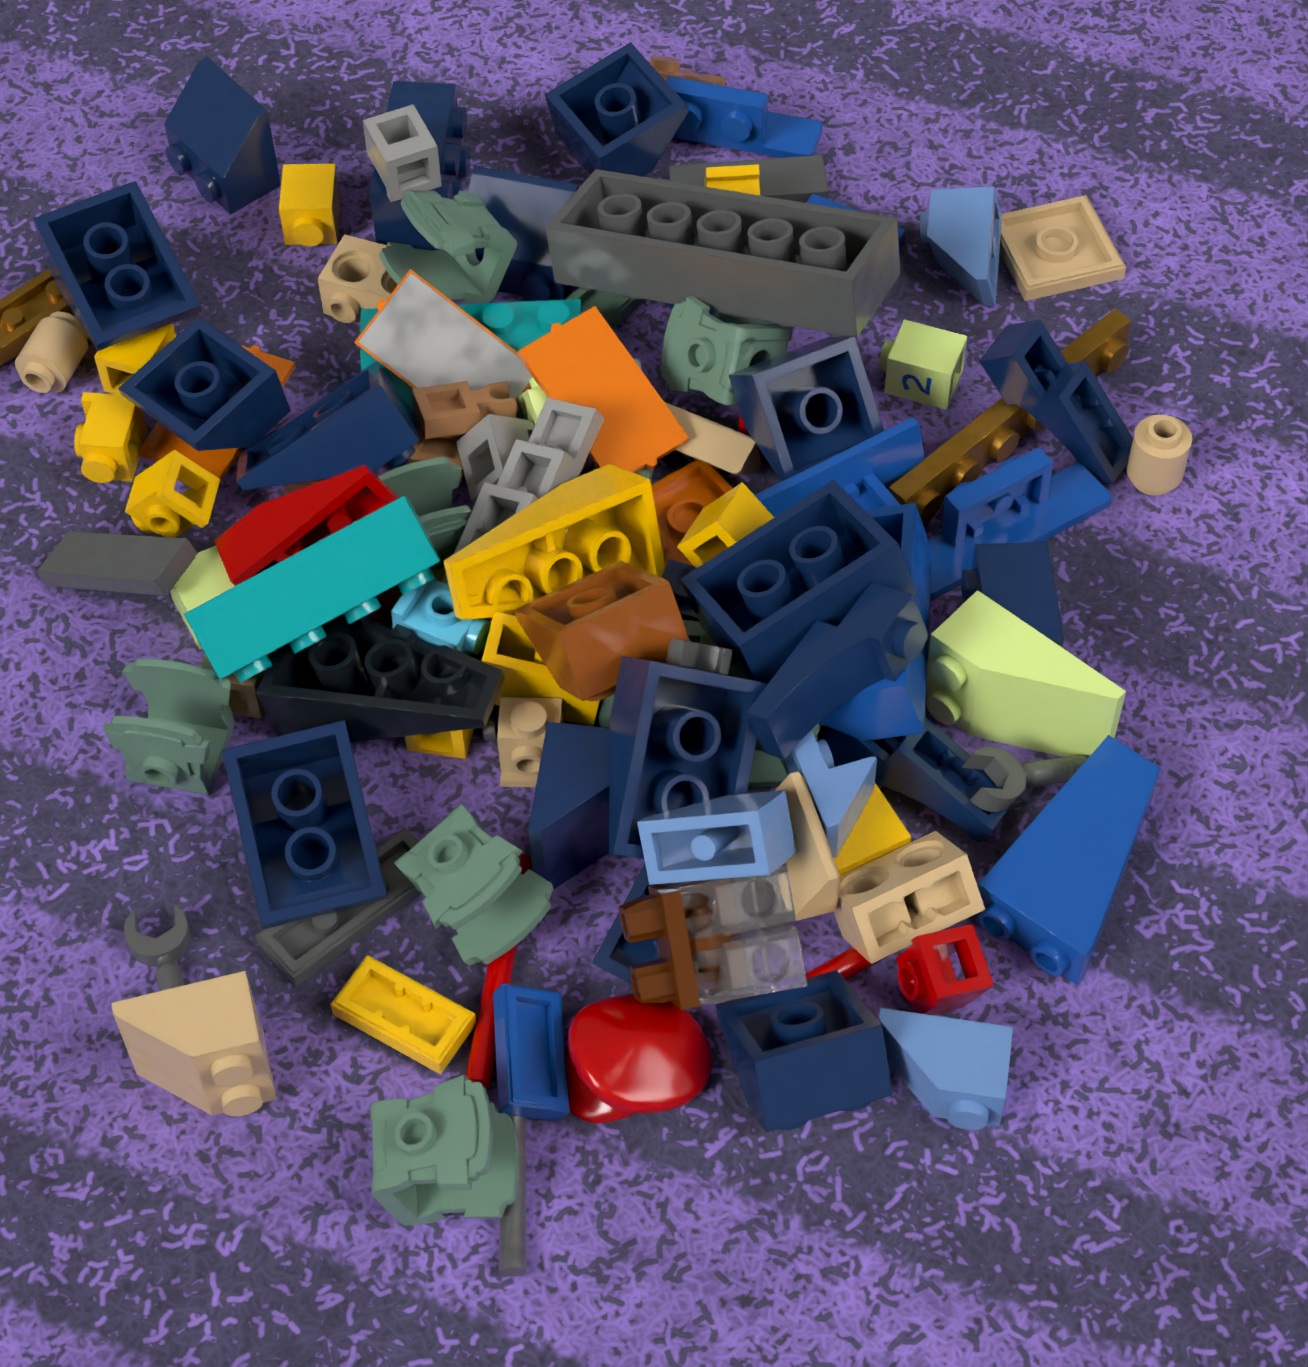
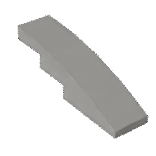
[442,397,605,585]

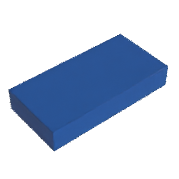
[493,983,569,1122]

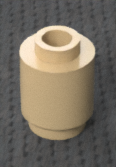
[15,311,89,393]
[1127,415,1192,496]

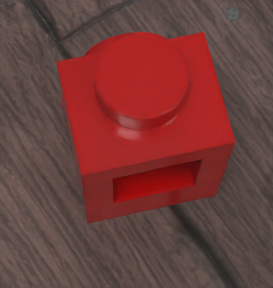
[896,924,994,1015]

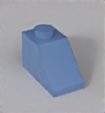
[920,186,1002,307]
[637,790,797,885]
[879,1008,1013,1130]

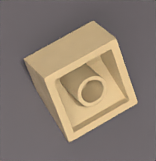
[111,971,277,1116]

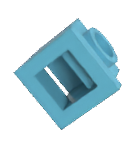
[391,579,491,656]

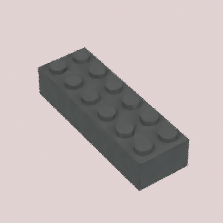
[545,169,901,338]

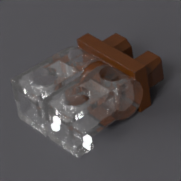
[618,863,807,1010]

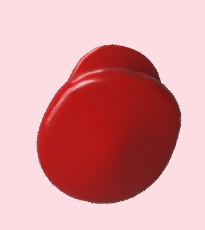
[565,994,712,1124]

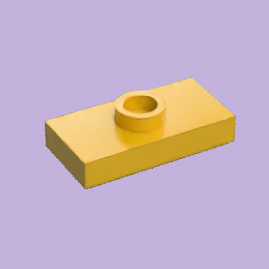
[330,955,476,1075]

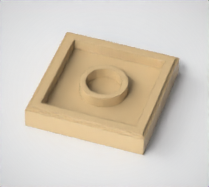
[1000,195,1126,301]

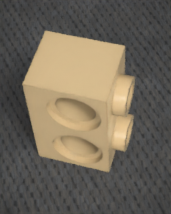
[318,234,397,323]
[834,831,985,964]

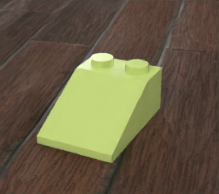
[925,590,1126,759]

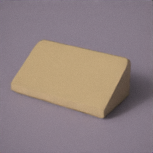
[665,402,762,475]
[773,771,840,921]

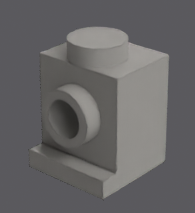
[362,104,442,202]
[456,414,535,502]

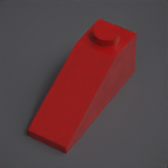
[214,465,400,586]

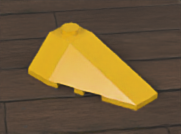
[444,464,665,620]

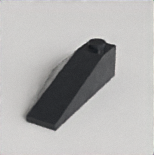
[256,613,505,742]

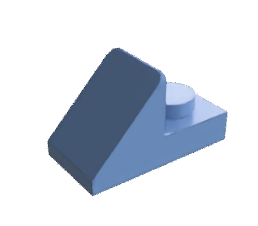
[781,730,877,858]

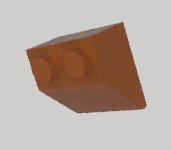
[514,560,690,701]

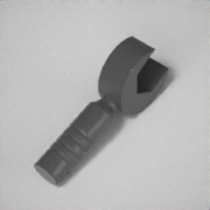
[665,638,733,675]
[961,746,1087,812]
[124,904,191,991]

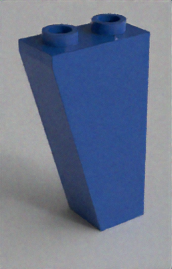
[975,735,1161,985]

